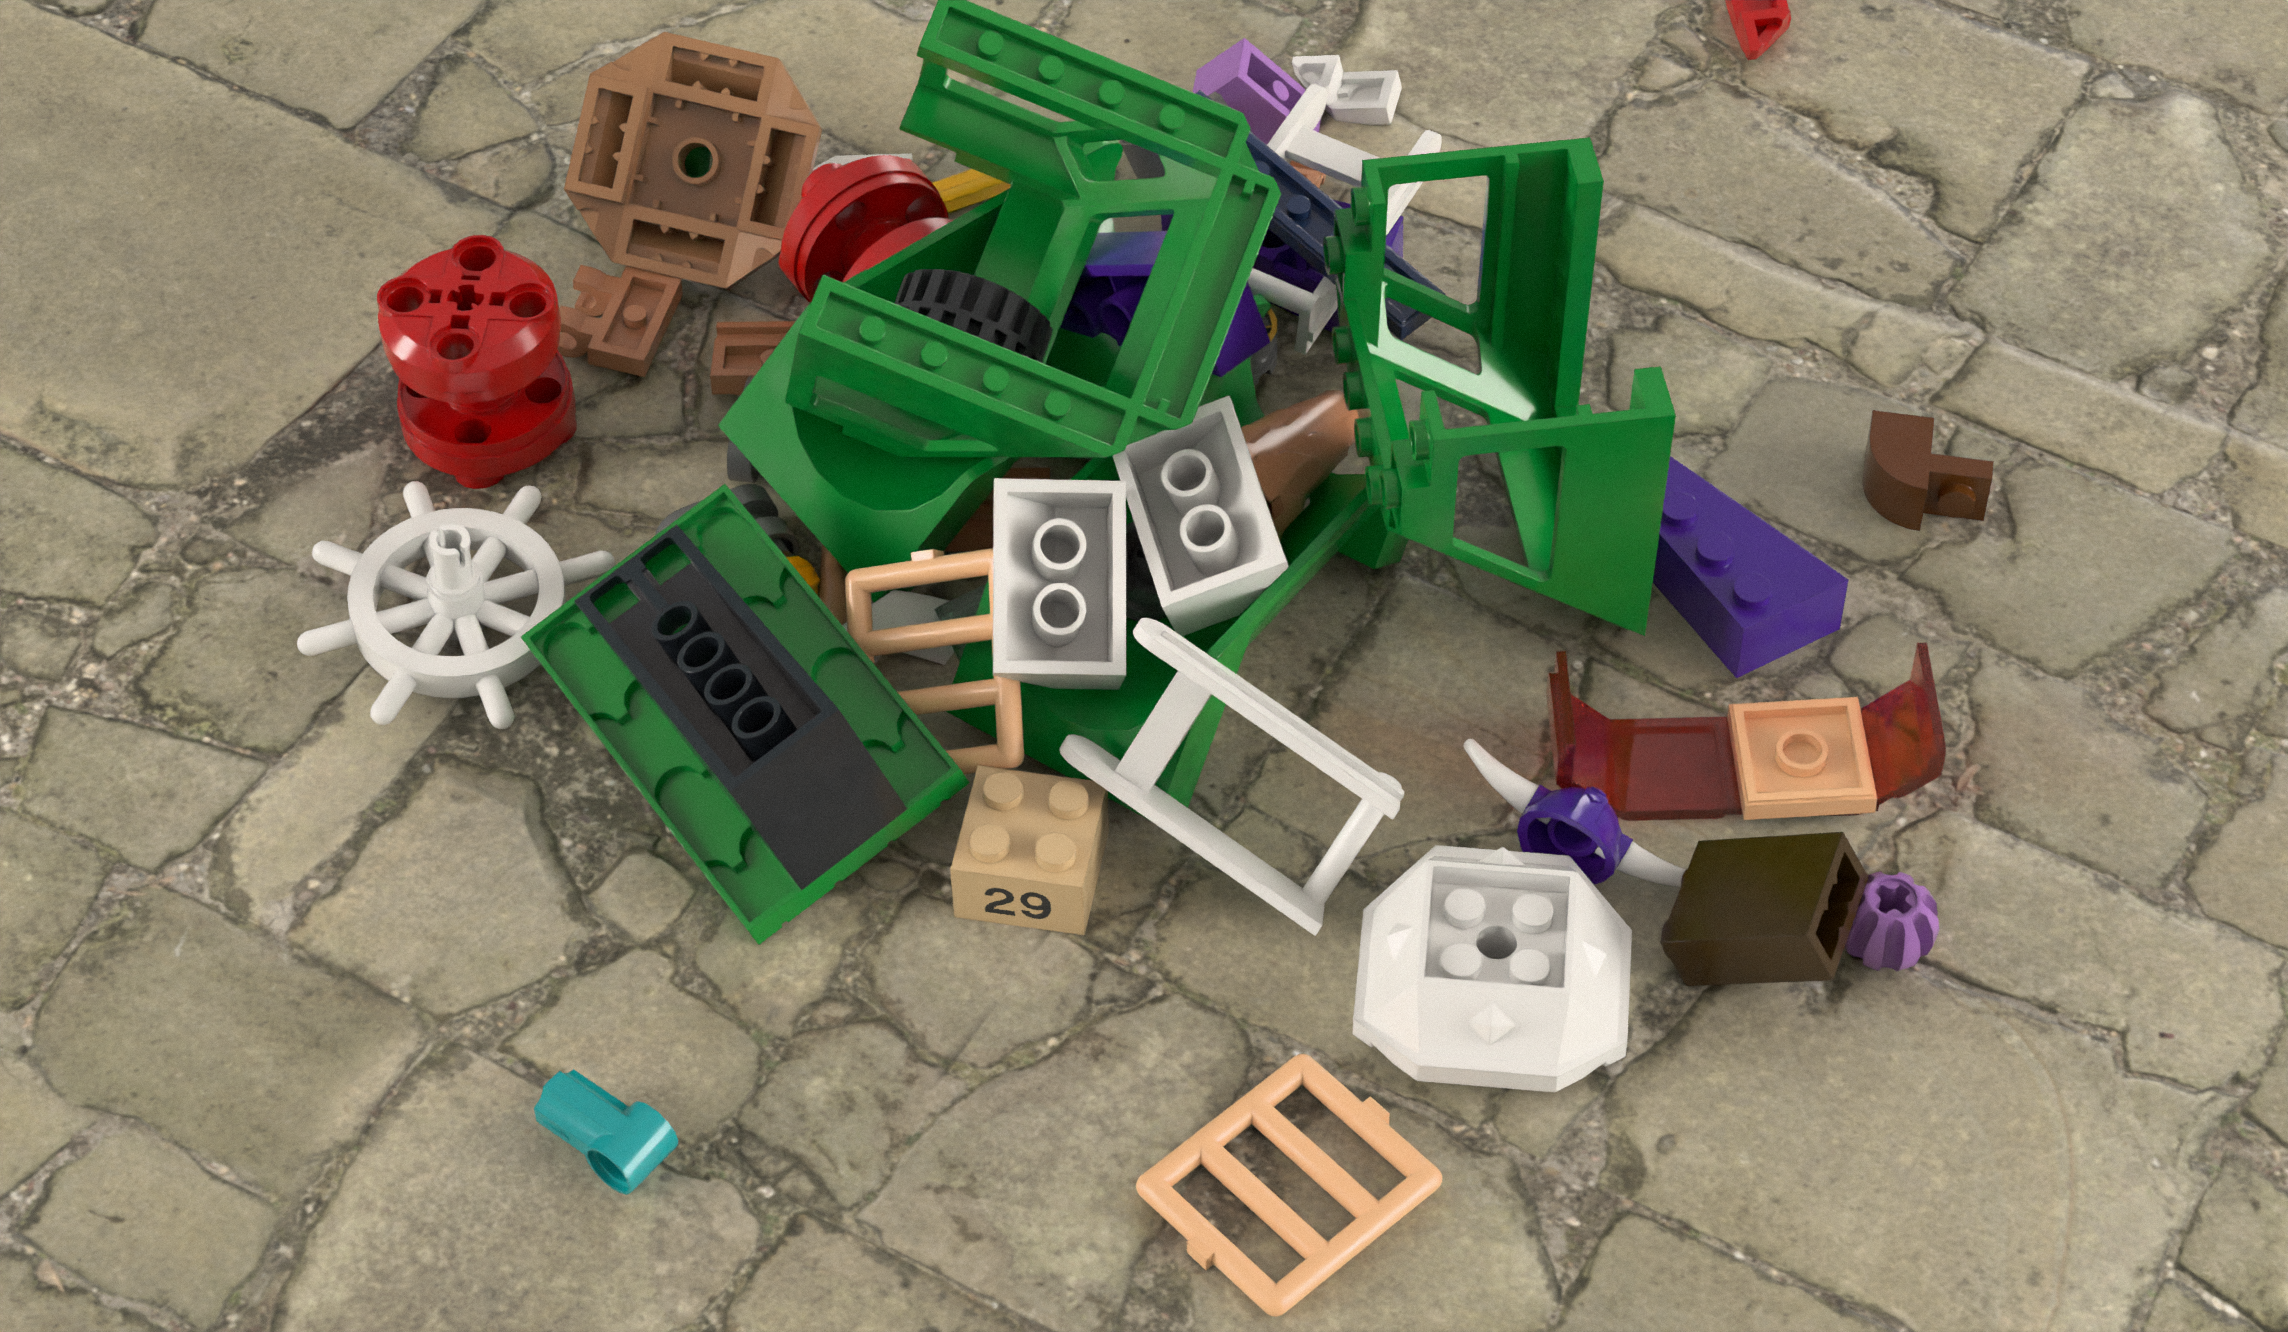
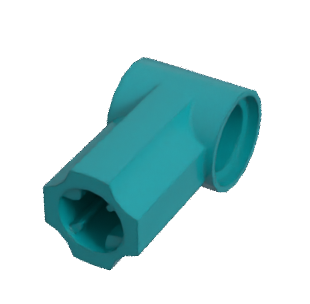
[534,1069,679,1195]

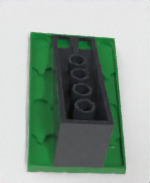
[521,484,970,945]

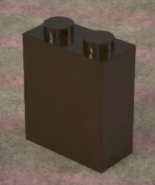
[1660,832,1869,986]

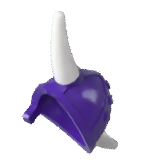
[1463,739,1686,887]

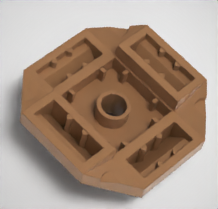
[564,32,822,290]

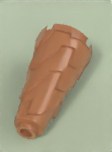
[1241,390,1359,541]

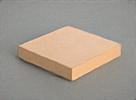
[1727,697,1877,820]

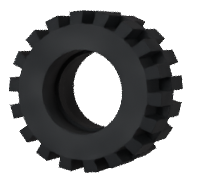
[894,269,1053,363]

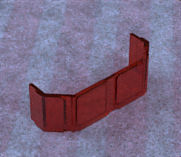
[1546,642,1946,821]

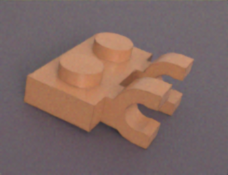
[558,265,683,377]

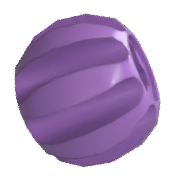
[1845,871,1939,972]

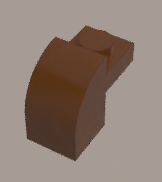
[1862,410,1994,531]

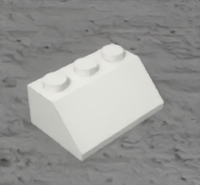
[1113,396,1289,636]
[993,478,1126,690]

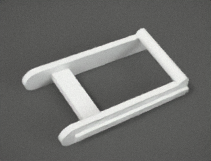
[1248,83,1442,355]
[1059,618,1404,936]

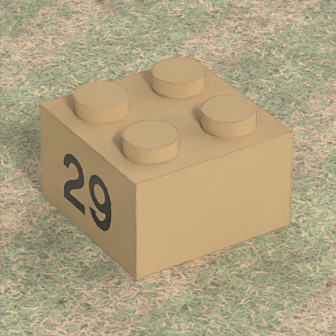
[950,765,1109,935]

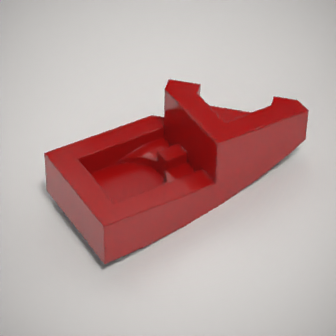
[1725,0,1792,60]

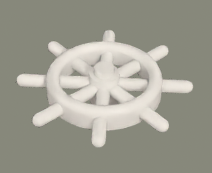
[297,481,615,729]

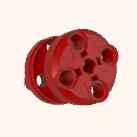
[779,155,953,303]
[377,235,577,489]

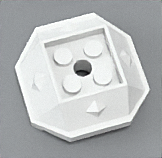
[1353,845,1632,1092]

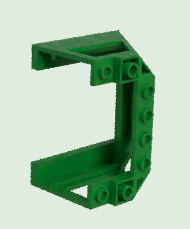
[785,0,1281,457]
[1323,137,1676,636]

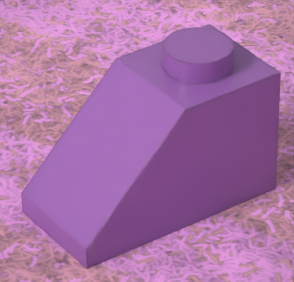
[1193,38,1321,144]

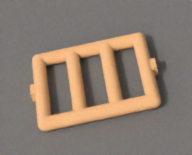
[845,548,1024,774]
[1136,1054,1442,1317]

